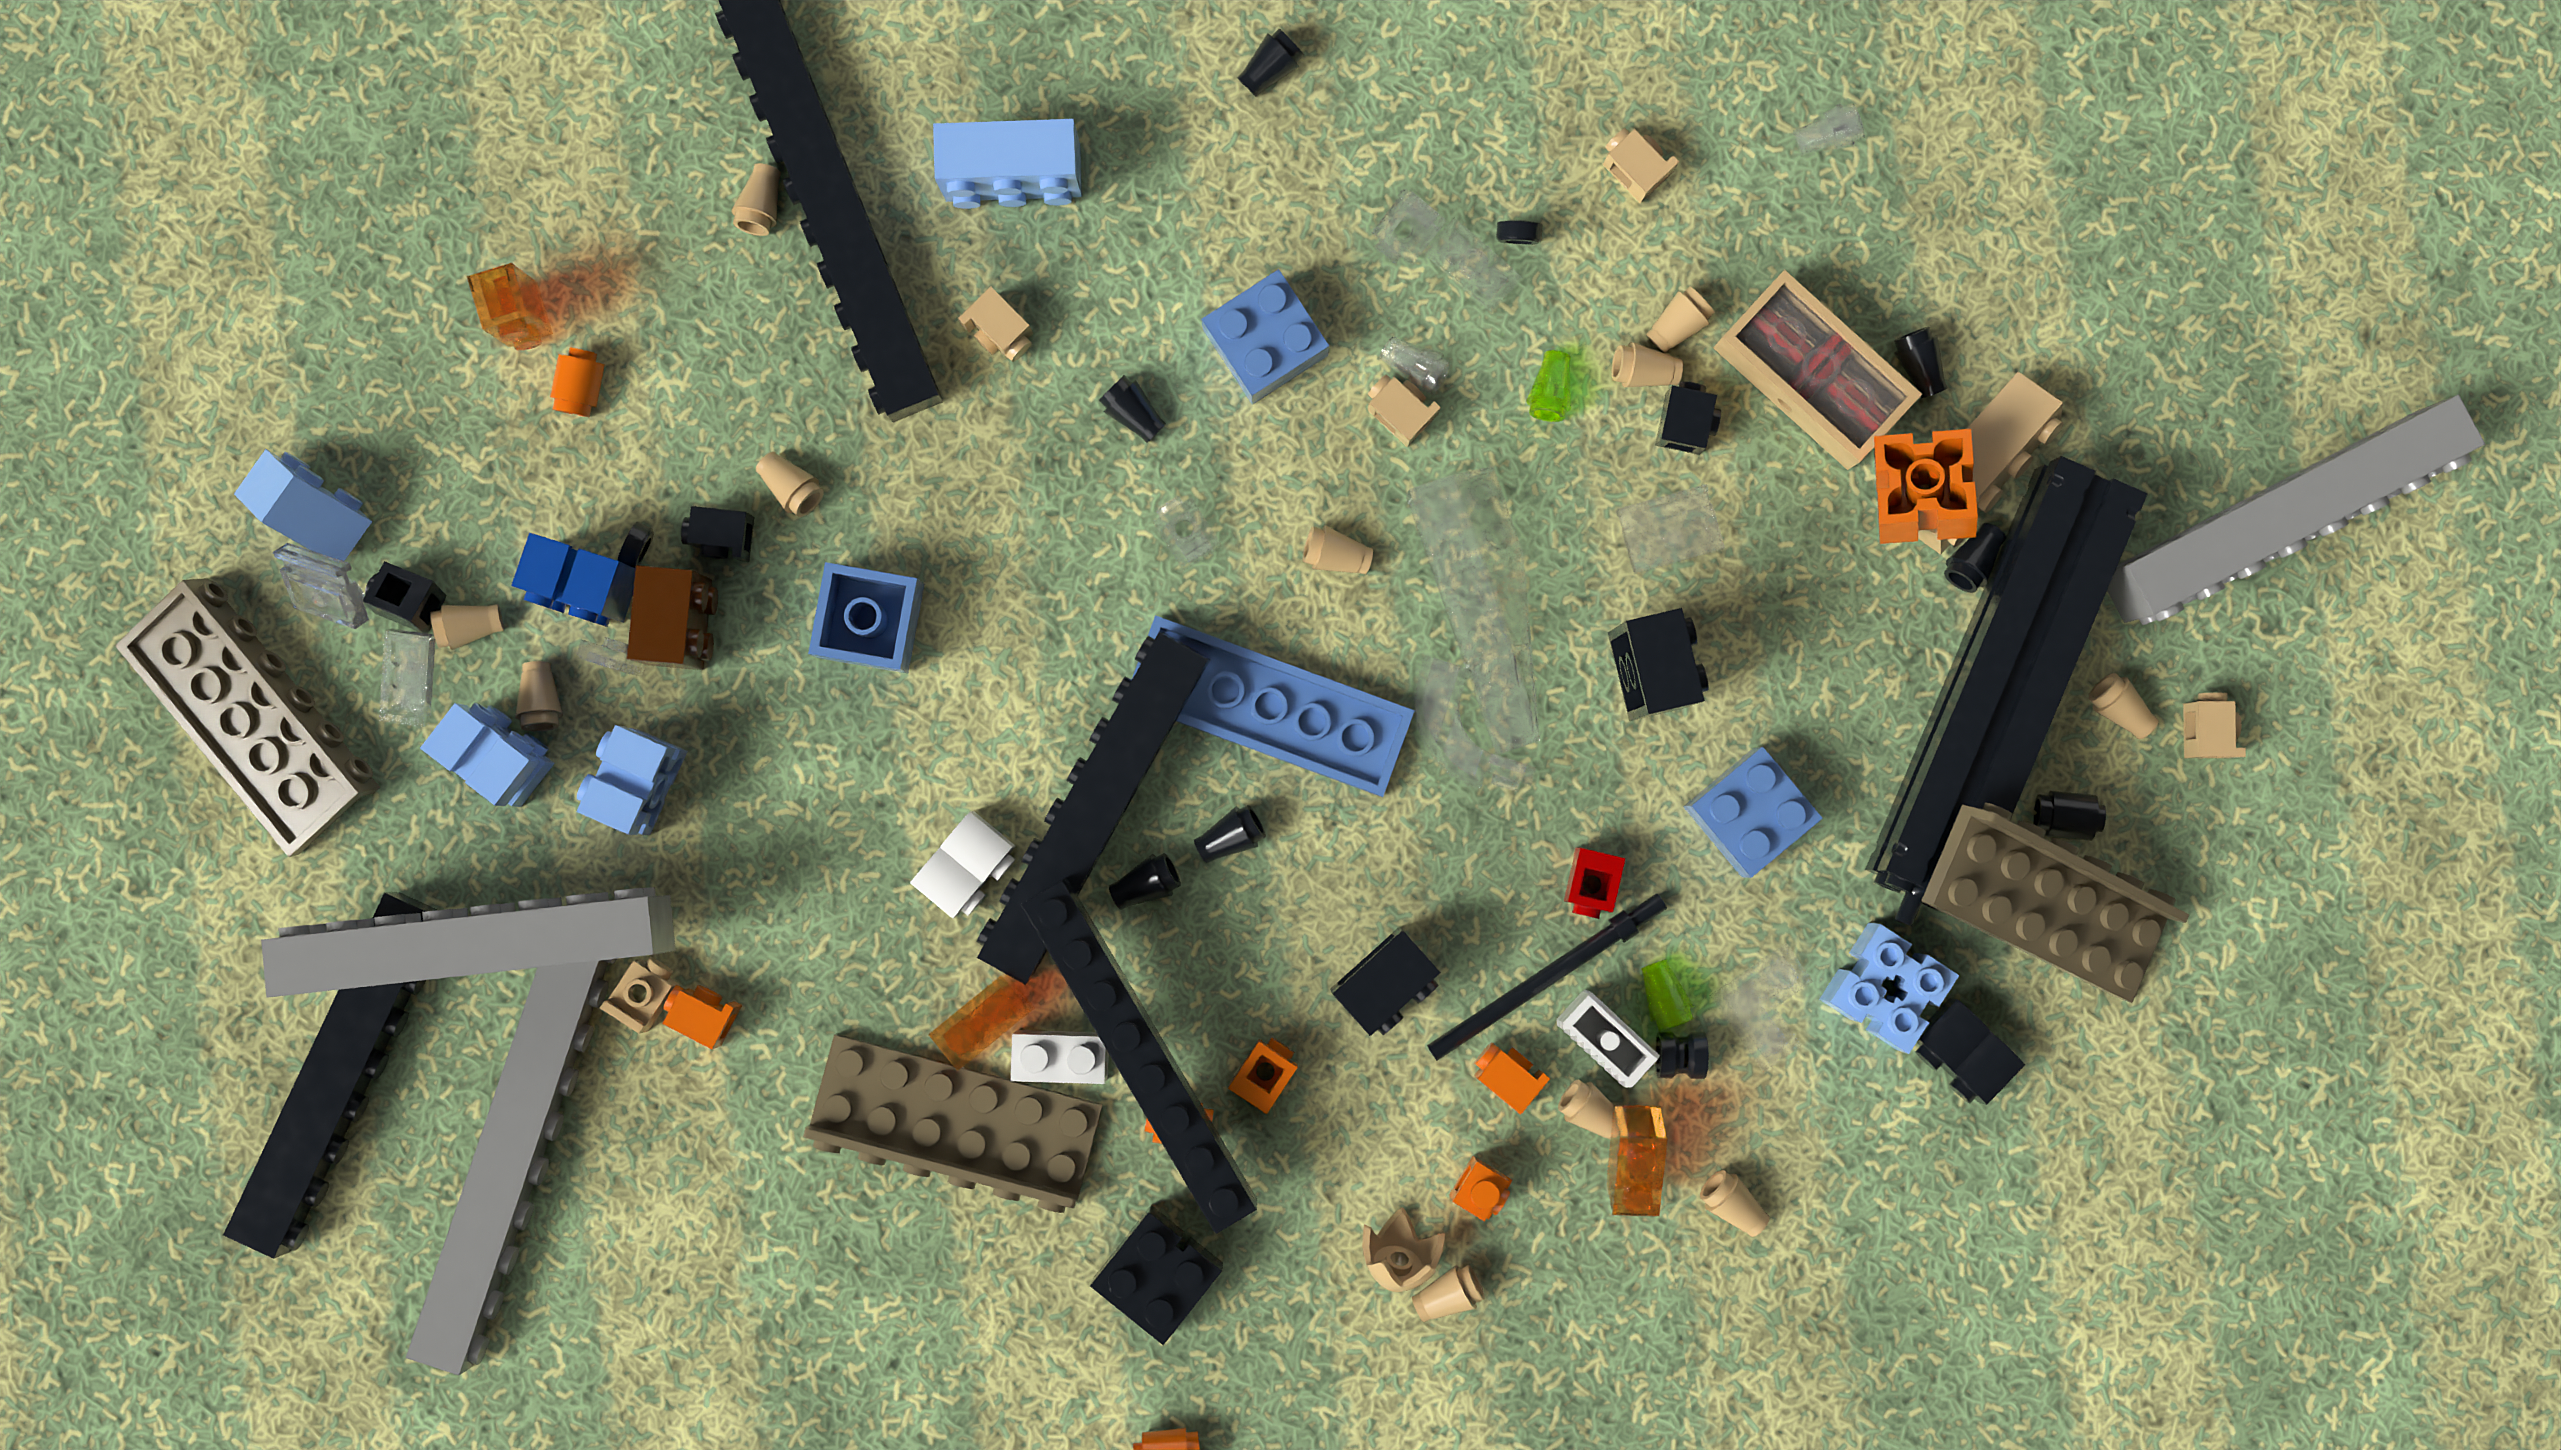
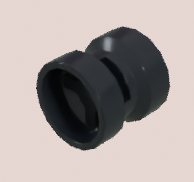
[1655,1032,1709,1079]

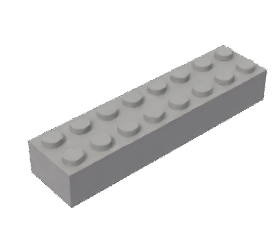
[2107,394,2485,626]
[261,887,676,998]

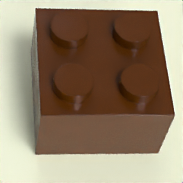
[627,565,718,670]

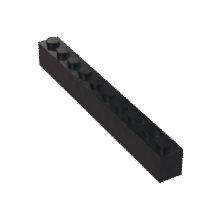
[715,0,943,422]

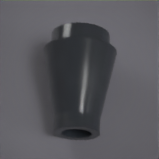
[1237,29,1304,97]
[1894,327,1948,398]
[1099,375,1166,443]
[1944,523,2006,593]
[1194,805,1266,863]
[1109,853,1181,910]

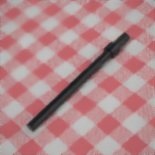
[1427,894,1667,1061]

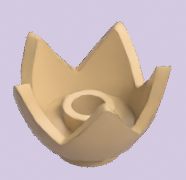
[1362,1207,1445,1292]

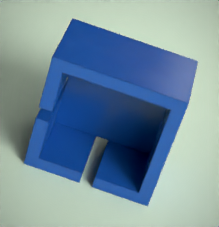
[511,532,636,627]

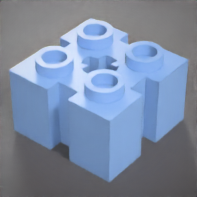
[420,703,555,807]
[576,725,688,835]
[1819,922,1959,1054]

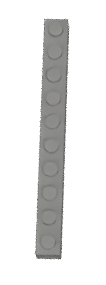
[406,959,617,1375]

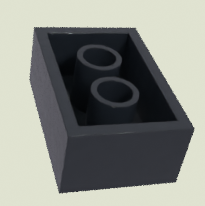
[1608,608,1709,721]

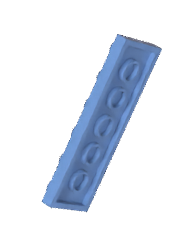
[1132,615,1415,797]

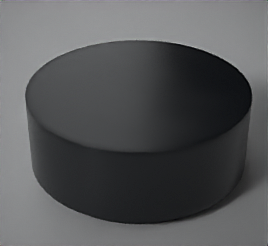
[1496,221,1543,245]
[617,522,654,569]

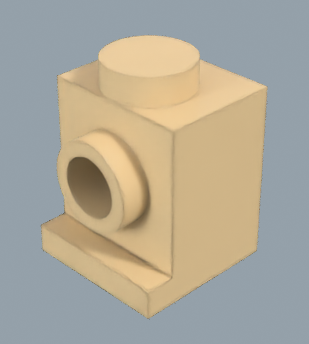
[1603,128,1679,203]
[958,286,1033,362]
[1367,374,1441,447]
[2183,693,2246,758]
[600,957,680,1034]

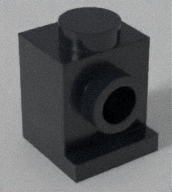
[681,506,755,562]
[362,561,447,637]

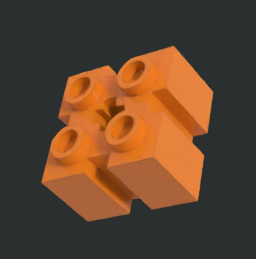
[1874,429,1978,544]

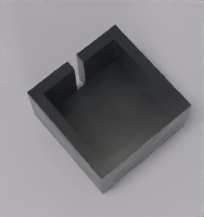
[1330,927,1441,1036]
[1090,1205,1223,1345]

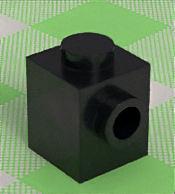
[1655,381,1721,455]

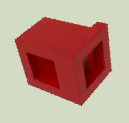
[1564,848,1626,919]

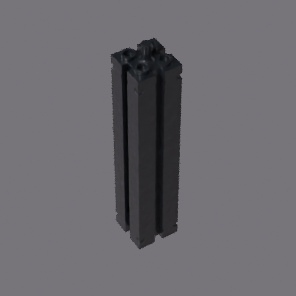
[1865,456,2148,927]

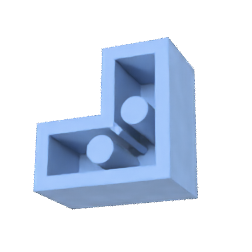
[234,449,372,567]

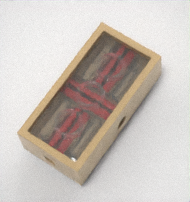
[1713,269,1922,470]

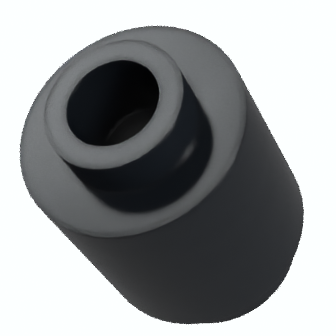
[2033,791,2106,841]

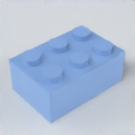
[933,119,1082,209]

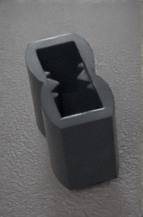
[1915,998,2025,1105]

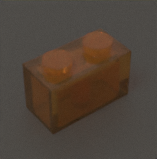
[467,263,553,350]
[928,974,1035,1071]
[1607,1105,1668,1216]

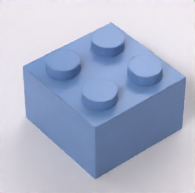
[1201,269,1329,405]
[808,562,925,674]
[1683,746,1823,878]

